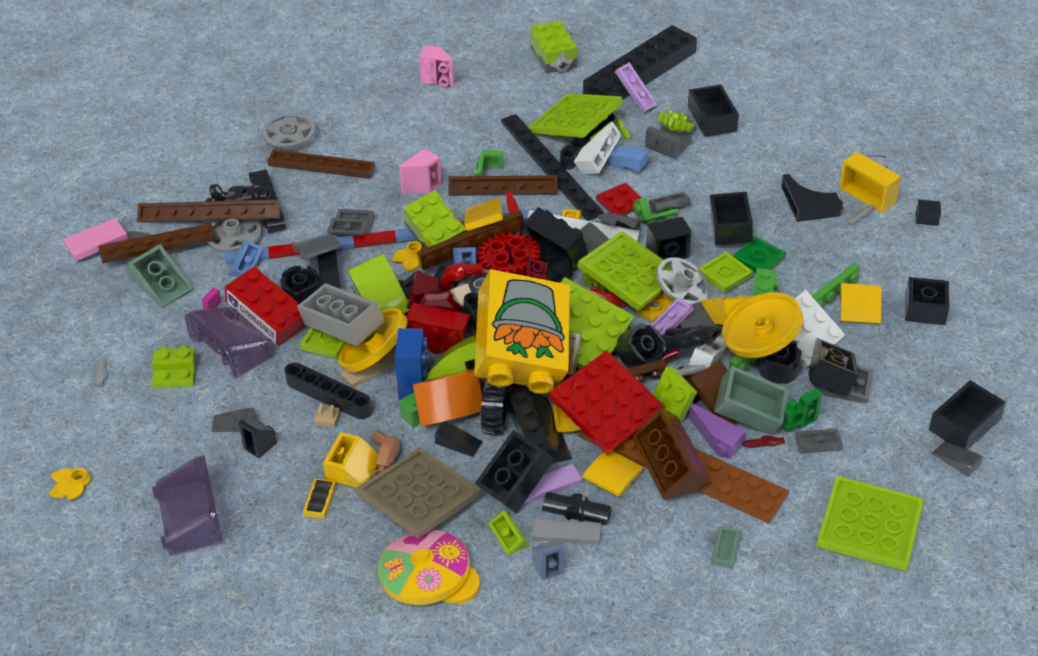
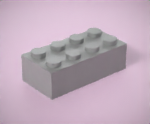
[297,283,385,346]

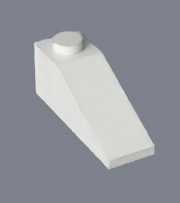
[574,123,621,174]
[689,336,728,369]

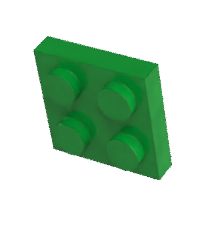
[733,236,786,273]

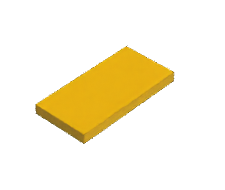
[464,197,503,231]

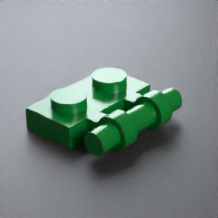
[782,389,822,432]

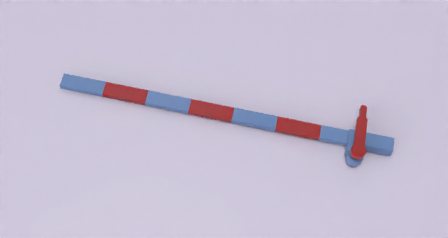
[225,192,546,265]

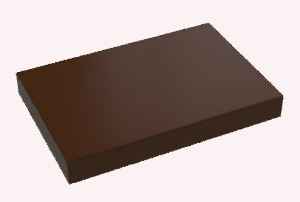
[688,361,740,425]

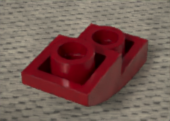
[525,258,548,280]

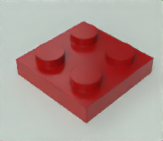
[596,183,642,215]

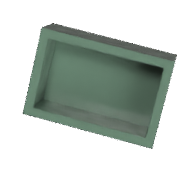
[714,366,789,435]

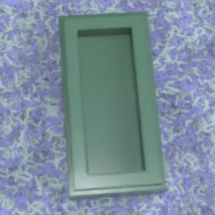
[711,526,741,569]

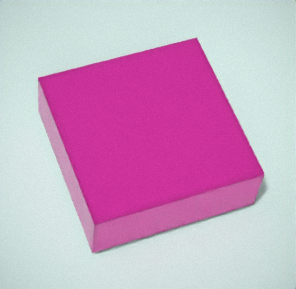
[202,287,221,314]

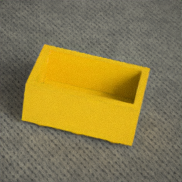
[839,152,901,213]

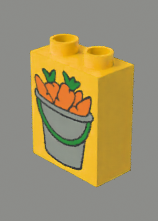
[474,269,570,394]

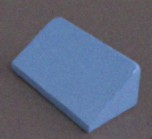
[228,240,263,277]

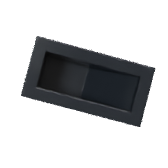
[238,420,277,459]

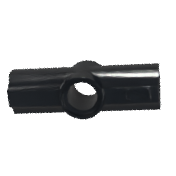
[542,492,612,525]

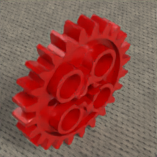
[478,232,541,276]

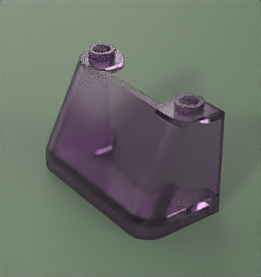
[185,306,275,380]
[152,455,223,556]

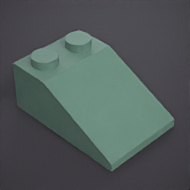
[127,244,194,308]

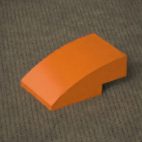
[413,369,482,426]

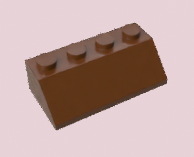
[632,408,710,500]

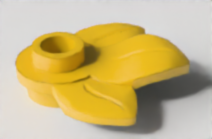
[392,241,424,272]
[49,468,91,501]

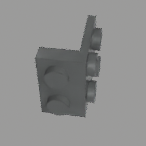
[645,126,692,159]

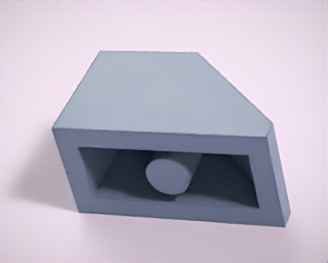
[532,541,564,581]

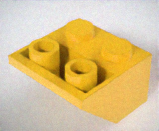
[323,432,379,488]

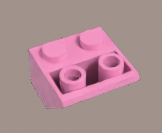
[419,45,454,87]
[399,149,442,194]

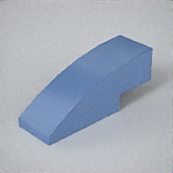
[605,146,648,172]

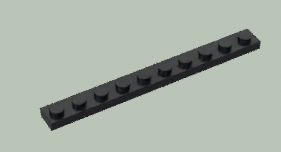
[501,114,603,221]

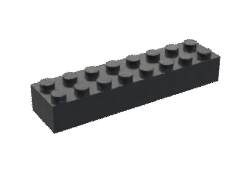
[583,25,697,100]

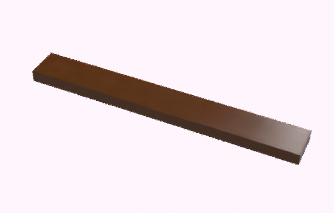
[137,200,281,222]

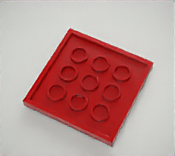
[548,350,665,455]

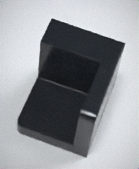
[915,199,941,226]

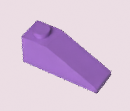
[688,403,746,459]

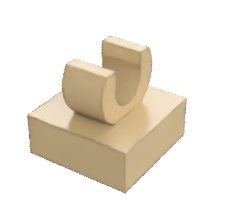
[314,404,340,428]

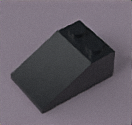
[808,338,859,397]

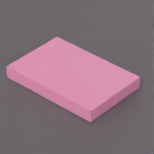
[63,218,128,261]

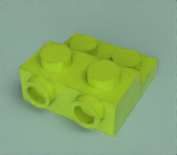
[151,345,196,389]

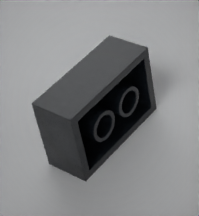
[475,430,555,513]

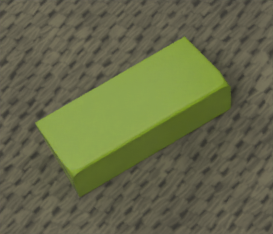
[488,510,531,556]

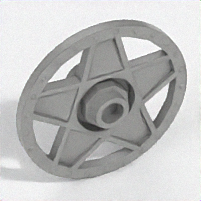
[263,113,315,148]
[207,219,262,252]
[656,258,709,305]

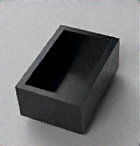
[688,84,739,137]
[710,191,753,245]
[524,207,588,270]
[929,380,1006,450]

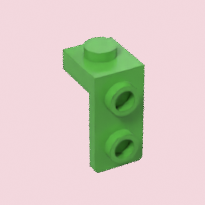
[474,150,504,176]
[633,197,678,224]

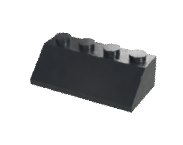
[507,388,572,464]

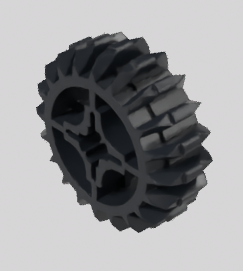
[480,381,508,435]

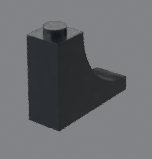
[781,174,843,222]

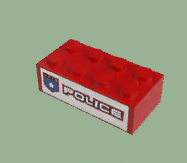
[224,266,306,346]

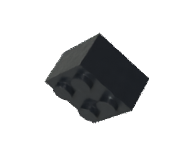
[646,217,691,260]
[905,277,950,325]

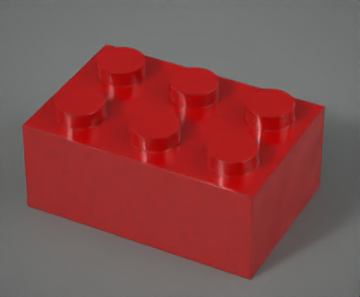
[406,303,472,354]

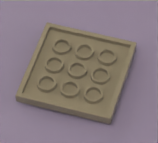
[356,447,482,539]

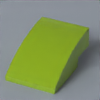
[347,253,410,313]
[426,335,476,380]

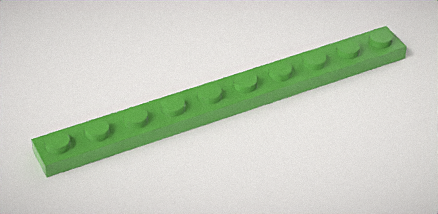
[729,263,860,371]

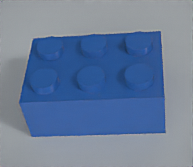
[395,328,430,400]

